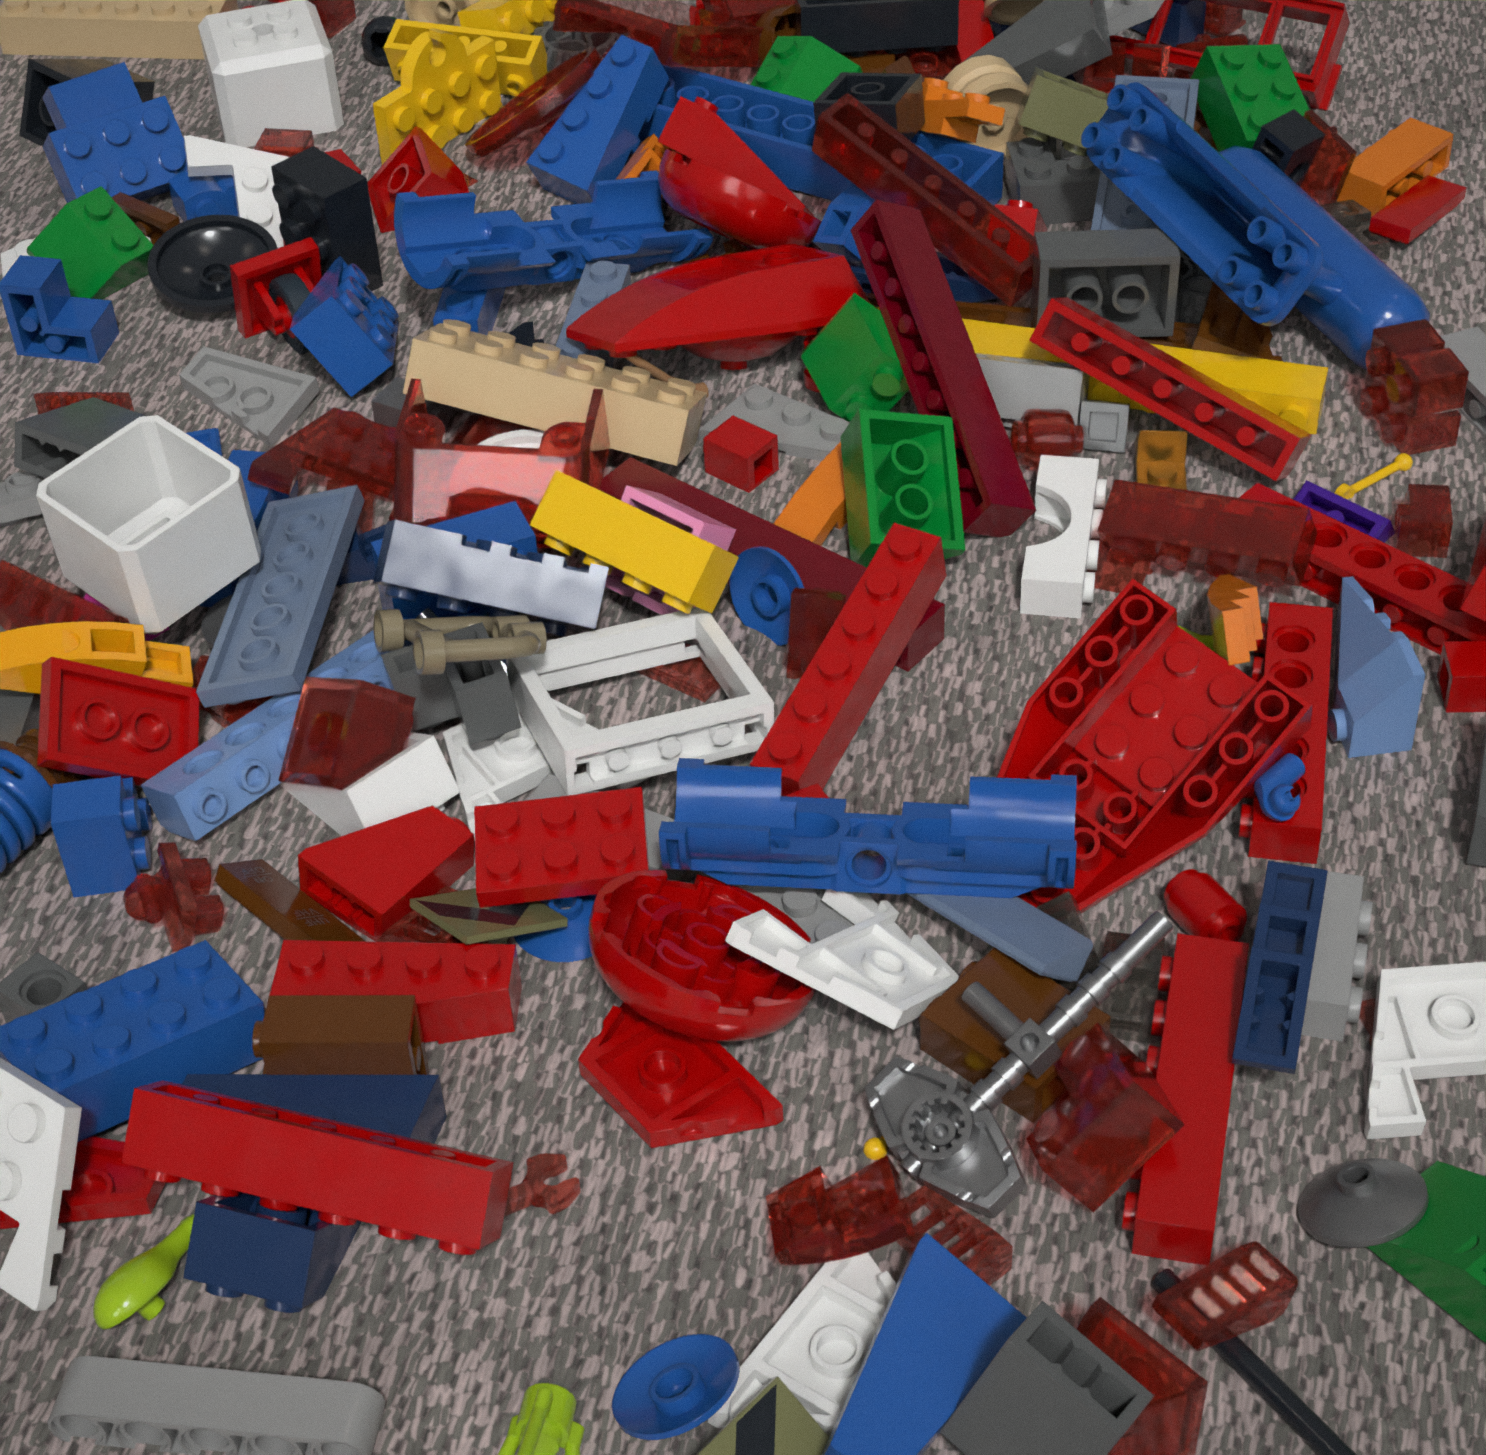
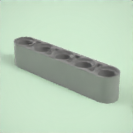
[48,1356,386,1455]

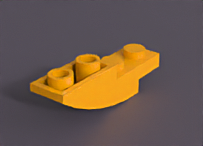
[0,621,193,694]

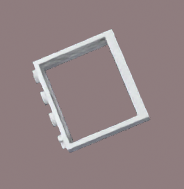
[506,607,774,796]

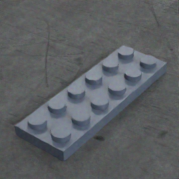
[196,485,365,708]

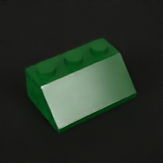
[840,409,966,567]

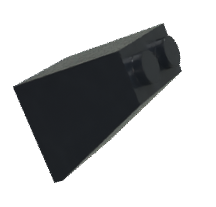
[19,59,155,147]

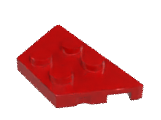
[578,1002,784,1148]

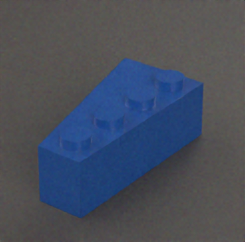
[526,35,669,204]

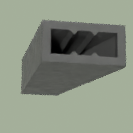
[963,0,1112,85]

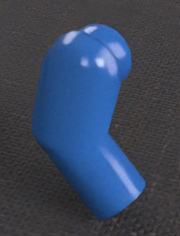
[1253,753,1305,821]

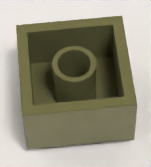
[1017,67,1109,157]

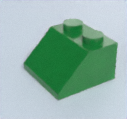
[750,36,863,102]
[27,186,154,300]
[801,293,909,422]

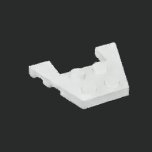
[184,135,289,248]
[443,699,653,849]
[725,889,959,1030]
[1364,962,1486,1140]
[0,1058,82,1311]

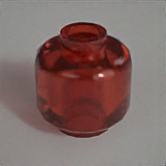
[1010,408,1084,471]

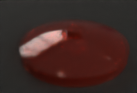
[464,46,603,159]

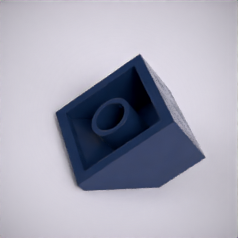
[183,1192,362,1313]

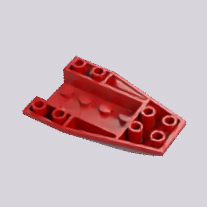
[566,243,870,358]

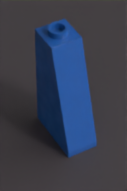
[822,1233,1027,1455]

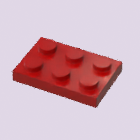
[37,656,199,786]
[474,787,650,908]

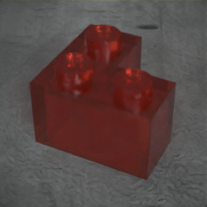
[1026,1022,1185,1213]

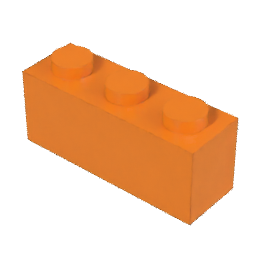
[1335,117,1454,216]

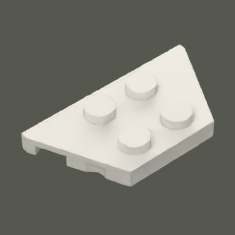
[708,1229,896,1437]

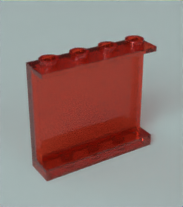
[553,0,764,67]

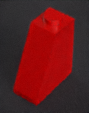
[298,805,474,942]

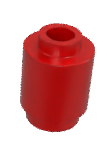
[1164,869,1247,941]

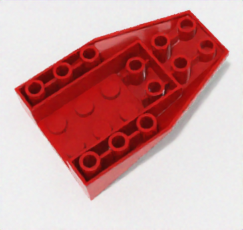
[997,578,1312,924]

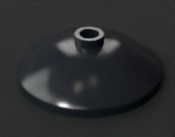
[148,215,278,313]

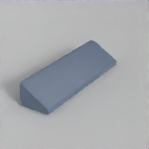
[906,893,1093,982]

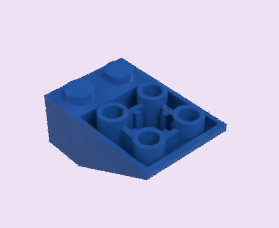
[290,256,399,397]

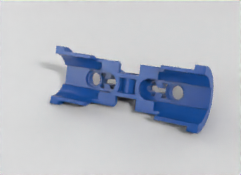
[394,170,714,292]
[659,758,1077,898]

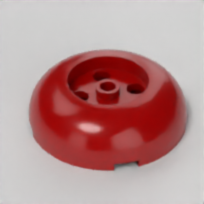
[658,150,822,250]
[588,870,816,1041]

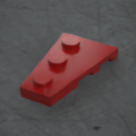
[0,1136,166,1229]

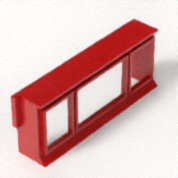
[1095,0,1350,111]

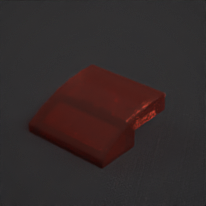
[766,1155,915,1265]

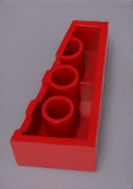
[263,940,522,1044]

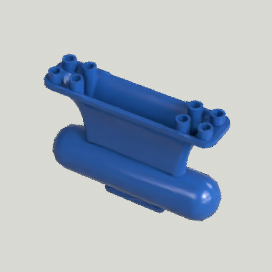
[1081,82,1430,372]

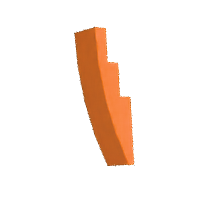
[773,442,847,546]
[1207,574,1263,665]

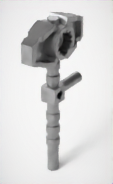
[864,911,1173,1218]

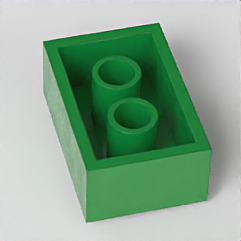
[1190,44,1318,152]

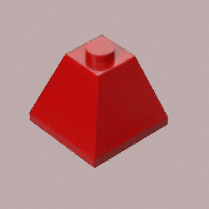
[367,126,469,233]

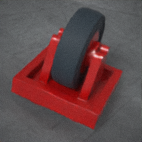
[230,237,322,354]

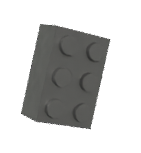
[1031,228,1181,337]

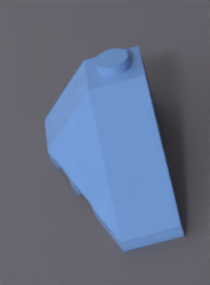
[1327,576,1425,758]

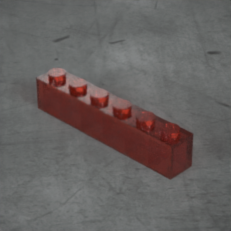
[812,93,1035,307]

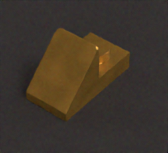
[1135,430,1188,504]

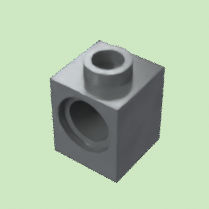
[0,952,87,1023]

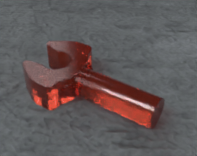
[504,1153,581,1217]

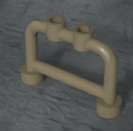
[373,609,547,675]

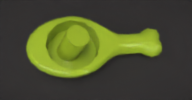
[93,1214,194,1330]

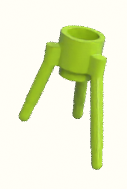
[498,1383,585,1455]

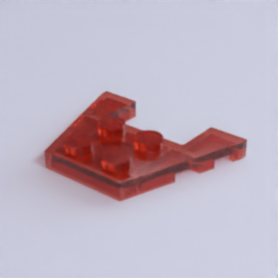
[247,407,433,526]

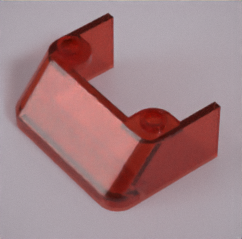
[394,378,610,548]

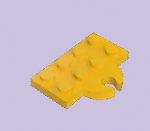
[373,28,502,165]

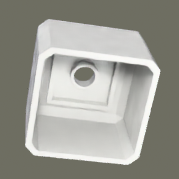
[198,0,344,147]
[36,415,261,635]

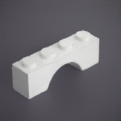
[1020,455,1107,618]

